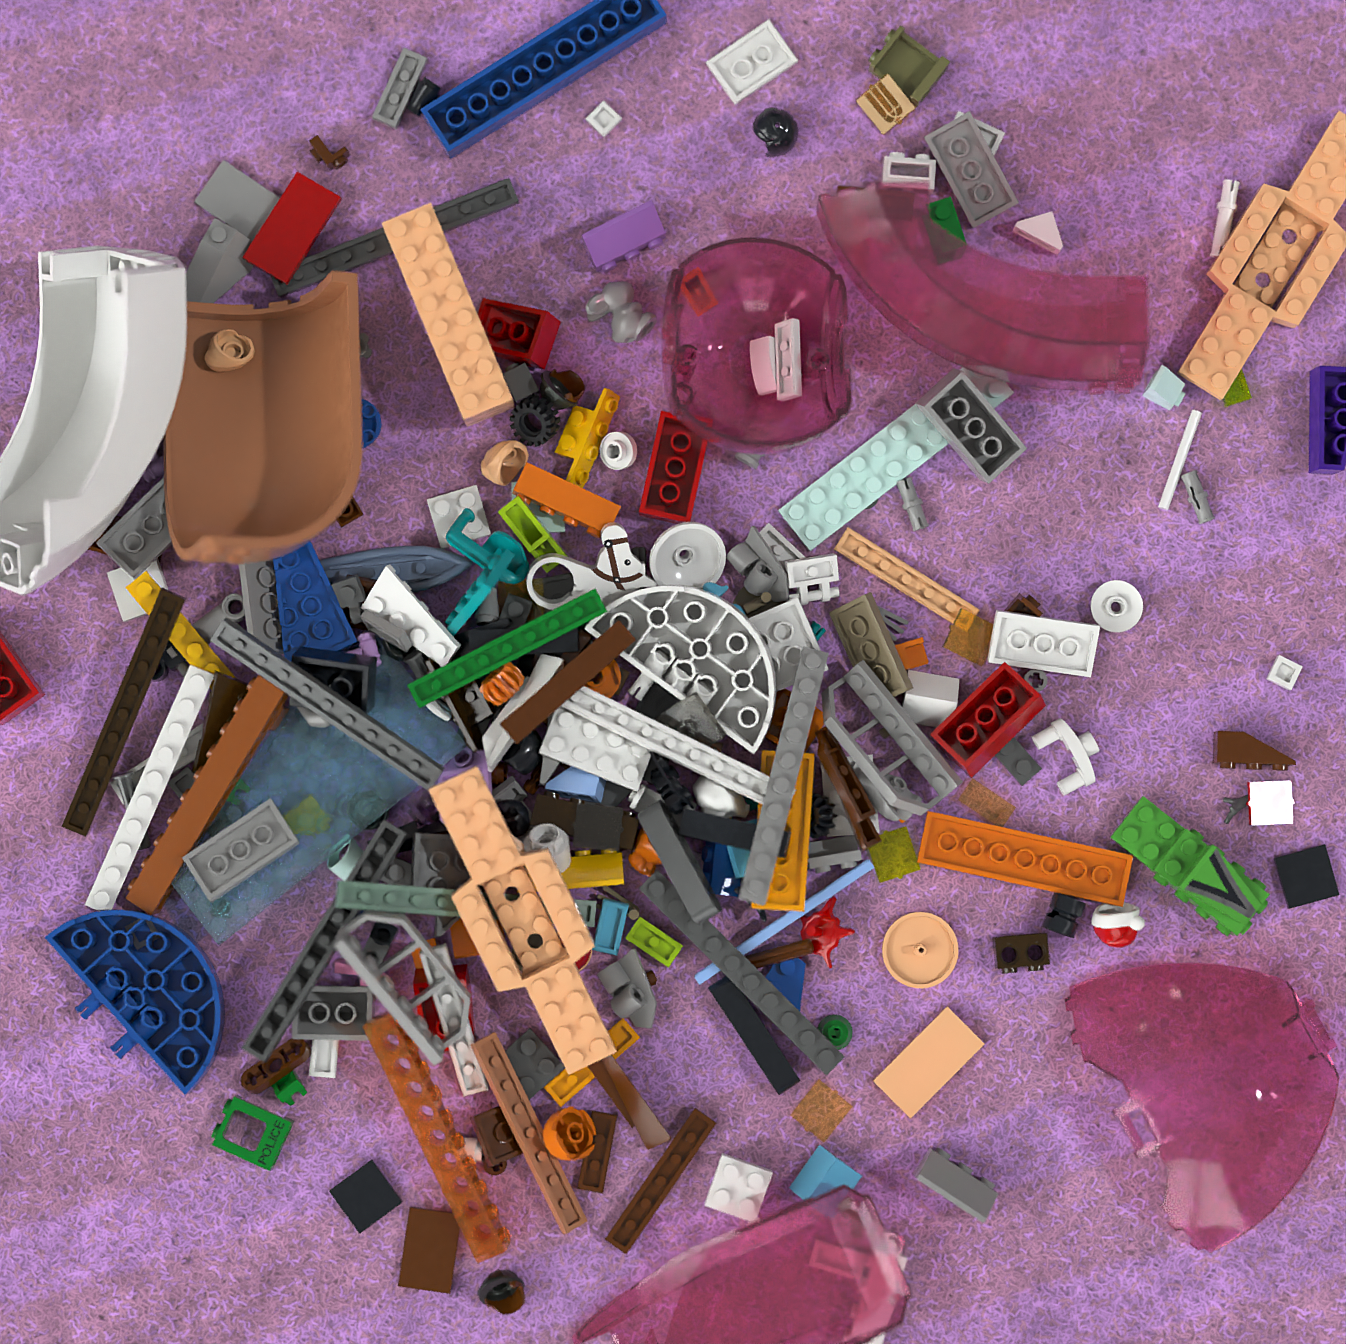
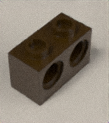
[992,933,1050,974]

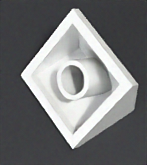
[902,670,959,728]

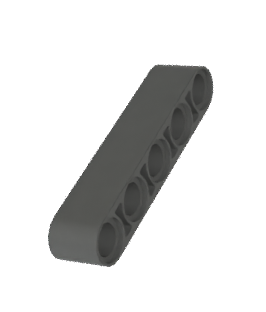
[638,800,722,925]

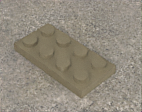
[829,592,913,697]

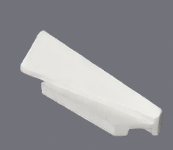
[482,654,564,772]

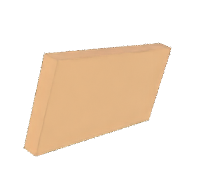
[873,1006,984,1119]

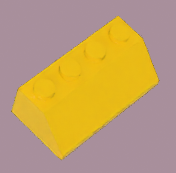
[518,848,625,893]

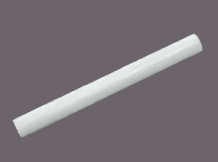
[1158,410,1202,510]

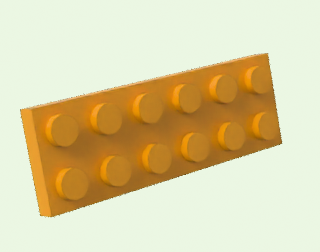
[751,750,815,912]

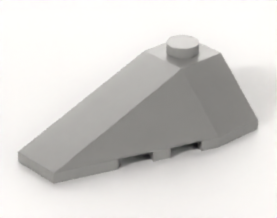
[186,218,253,303]

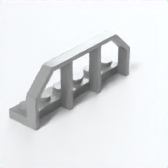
[821,660,963,816]
[334,910,471,1065]

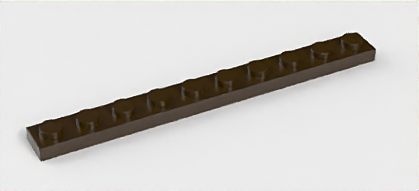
[61,588,187,837]

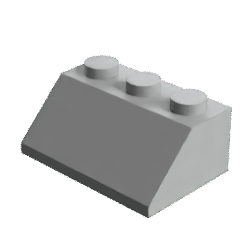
[292,985,376,1041]
[913,1147,998,1223]

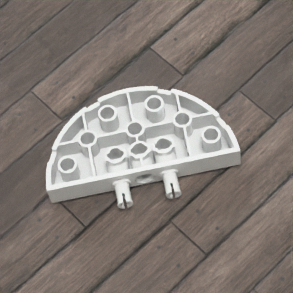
[584,585,777,754]

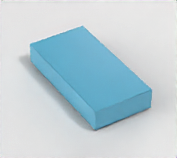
[592,898,629,955]

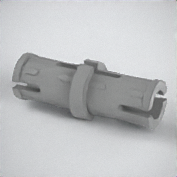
[1181,470,1215,525]
[896,477,929,532]

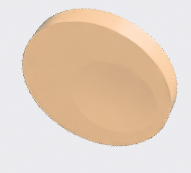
[882,912,958,988]

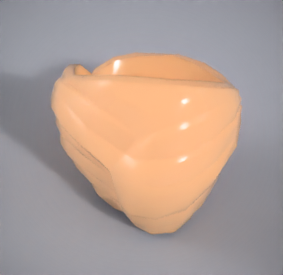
[205,329,255,372]
[481,440,529,486]

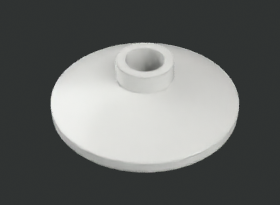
[1090,580,1143,632]

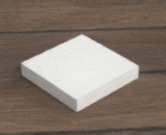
[107,558,168,622]

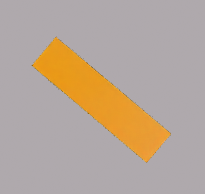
[544,1018,640,1107]

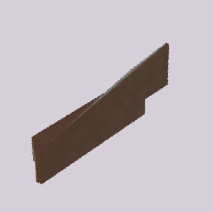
[815,726,882,853]

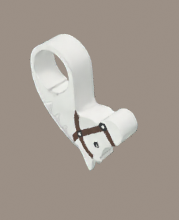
[526,522,657,610]

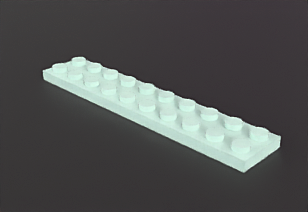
[778,353,1014,551]

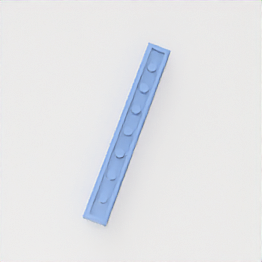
[694,859,874,985]

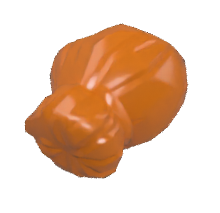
[628,827,662,877]

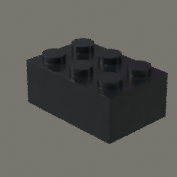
[289,646,377,714]

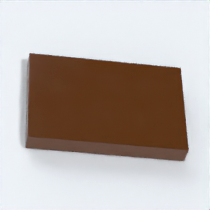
[398,1206,462,1294]

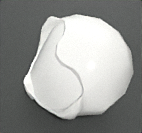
[693,775,750,818]

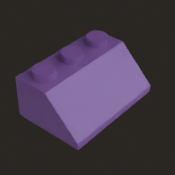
[582,200,666,273]

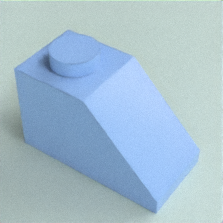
[545,766,606,803]

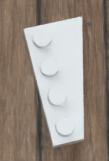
[361,564,461,667]

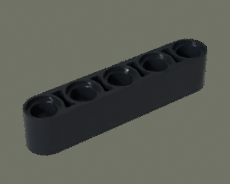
[708,976,801,1095]

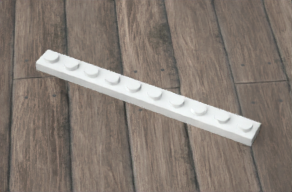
[85,664,214,911]
[561,686,796,804]

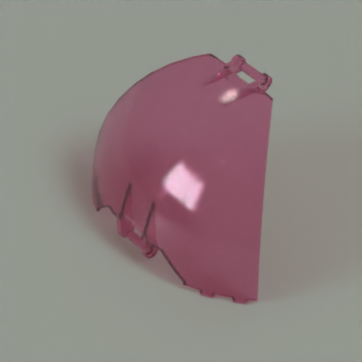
[1065,963,1339,1253]

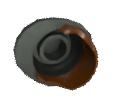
[540,369,585,410]
[477,1269,525,1315]

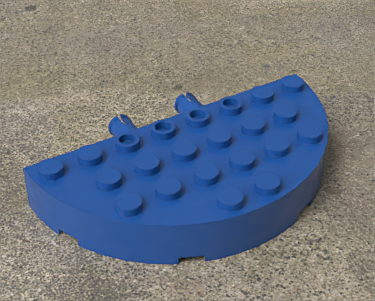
[44,910,225,1095]

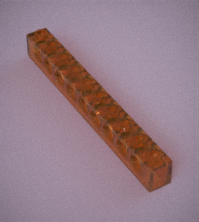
[362,1011,511,1264]

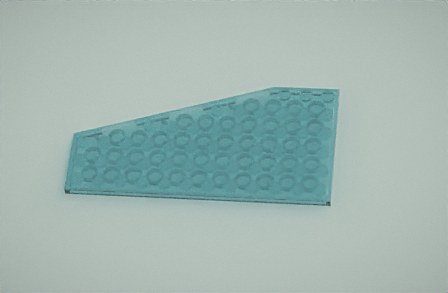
[171,629,467,945]

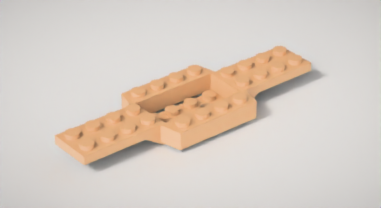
[1177,111,1346,400]
[429,765,617,1074]

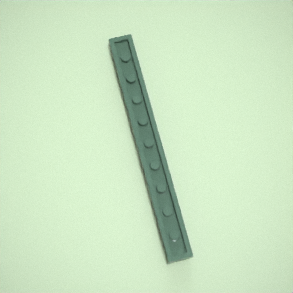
[335,880,597,927]

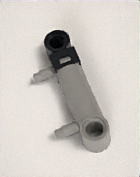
[152,594,246,682]

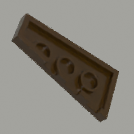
[192,670,248,774]

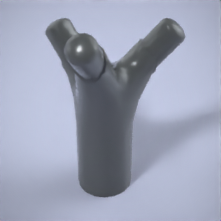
[1223,794,1248,824]

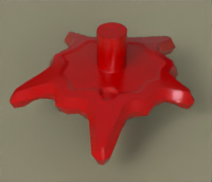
[798,896,855,968]

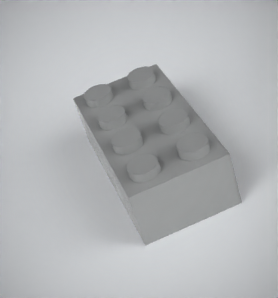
[915,368,1027,484]

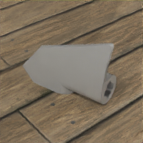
[726,526,789,602]
[597,949,657,1029]

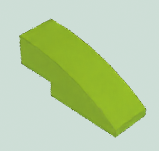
[498,496,569,573]

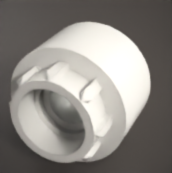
[523,824,571,873]

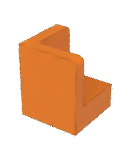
[895,637,928,670]

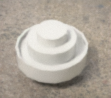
[600,431,637,470]

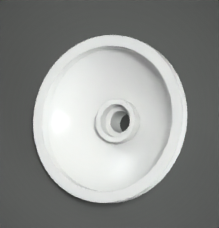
[649,522,726,590]

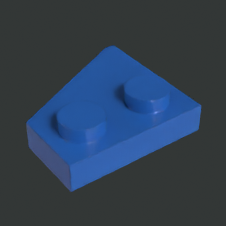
[765,958,806,1011]

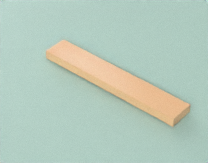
[834,527,980,632]

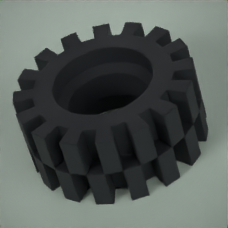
[509,396,561,447]

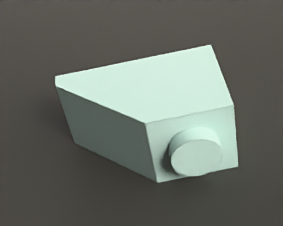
[1142,365,1185,410]

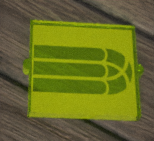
[869,826,921,883]

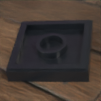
[1273,844,1340,909]
[329,1159,403,1234]

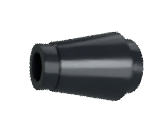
[407,77,441,117]

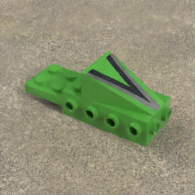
[1110,796,1270,937]

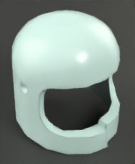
[327,835,364,881]

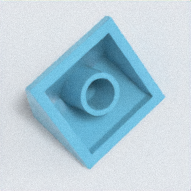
[789,1145,862,1219]

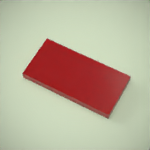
[242,172,342,285]

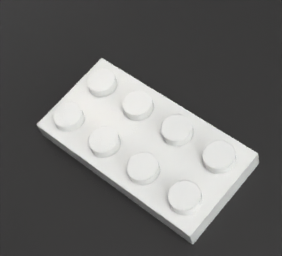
[987,610,1100,677]
[539,706,653,792]

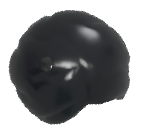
[753,107,799,158]
[501,730,543,775]

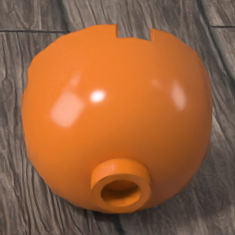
[543,1106,596,1161]

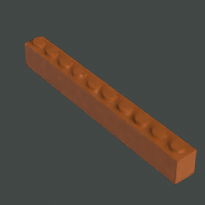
[125,675,289,915]

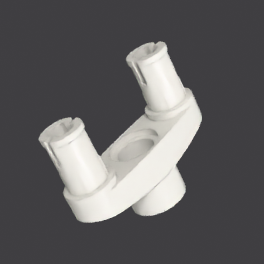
[1031,718,1099,796]

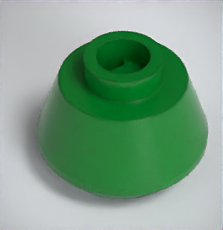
[817,1014,853,1050]

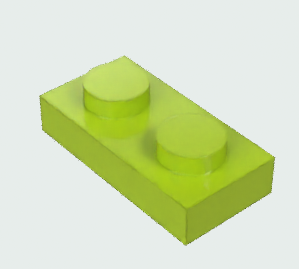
[625,917,683,968]

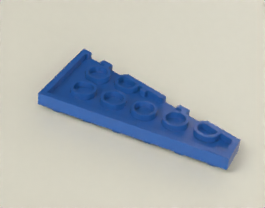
[273,541,358,661]

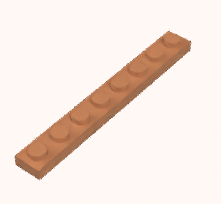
[470,1032,588,1234]

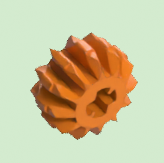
[480,662,525,706]

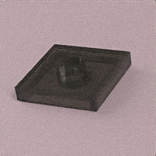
[653,692,726,747]

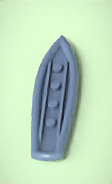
[320,545,473,593]

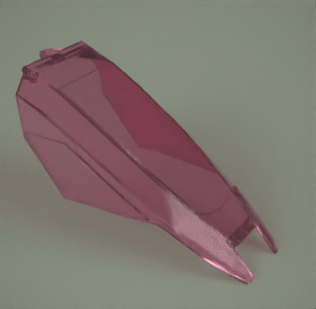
[572,1184,911,1344]

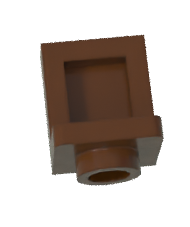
[309,135,350,170]
[1004,593,1043,617]

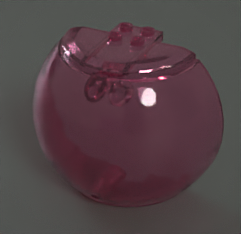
[662,237,852,455]

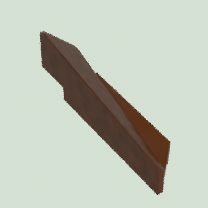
[588,1054,672,1150]

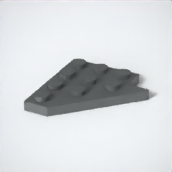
[411,833,518,937]

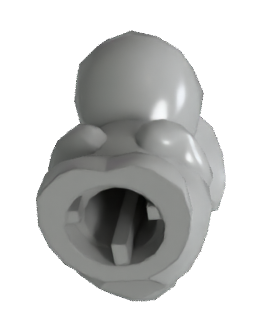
[586,281,657,343]

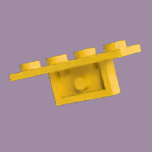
[555,388,620,488]

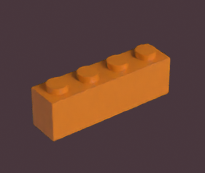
[512,462,621,539]

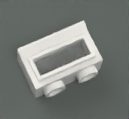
[881,152,936,195]

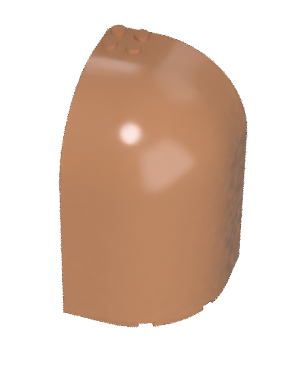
[163,271,362,564]

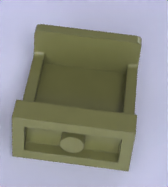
[868,25,950,108]

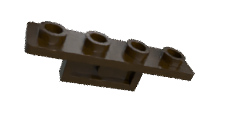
[425,658,497,753]

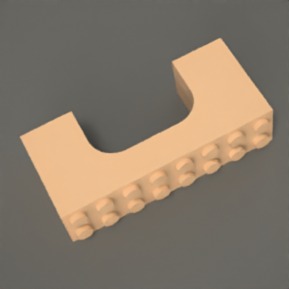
[382,203,515,427]

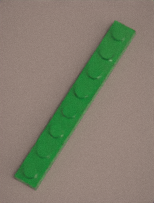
[407,588,607,709]

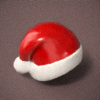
[1091,902,1145,948]

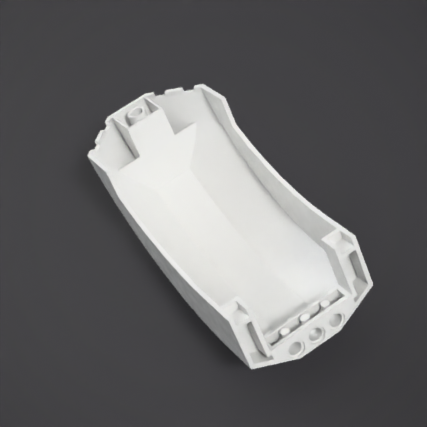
[0,245,186,595]

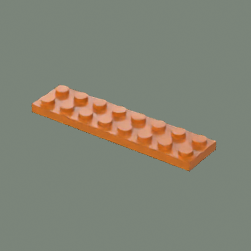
[917,811,1133,907]

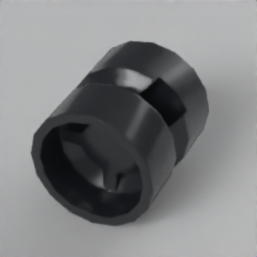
[1042,892,1086,939]

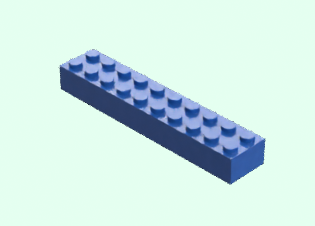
[421,0,667,159]

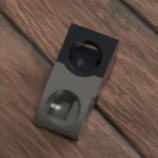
[363,921,399,966]

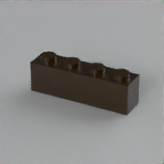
[530,791,640,852]

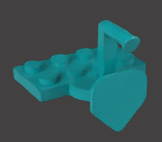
[444,508,530,637]

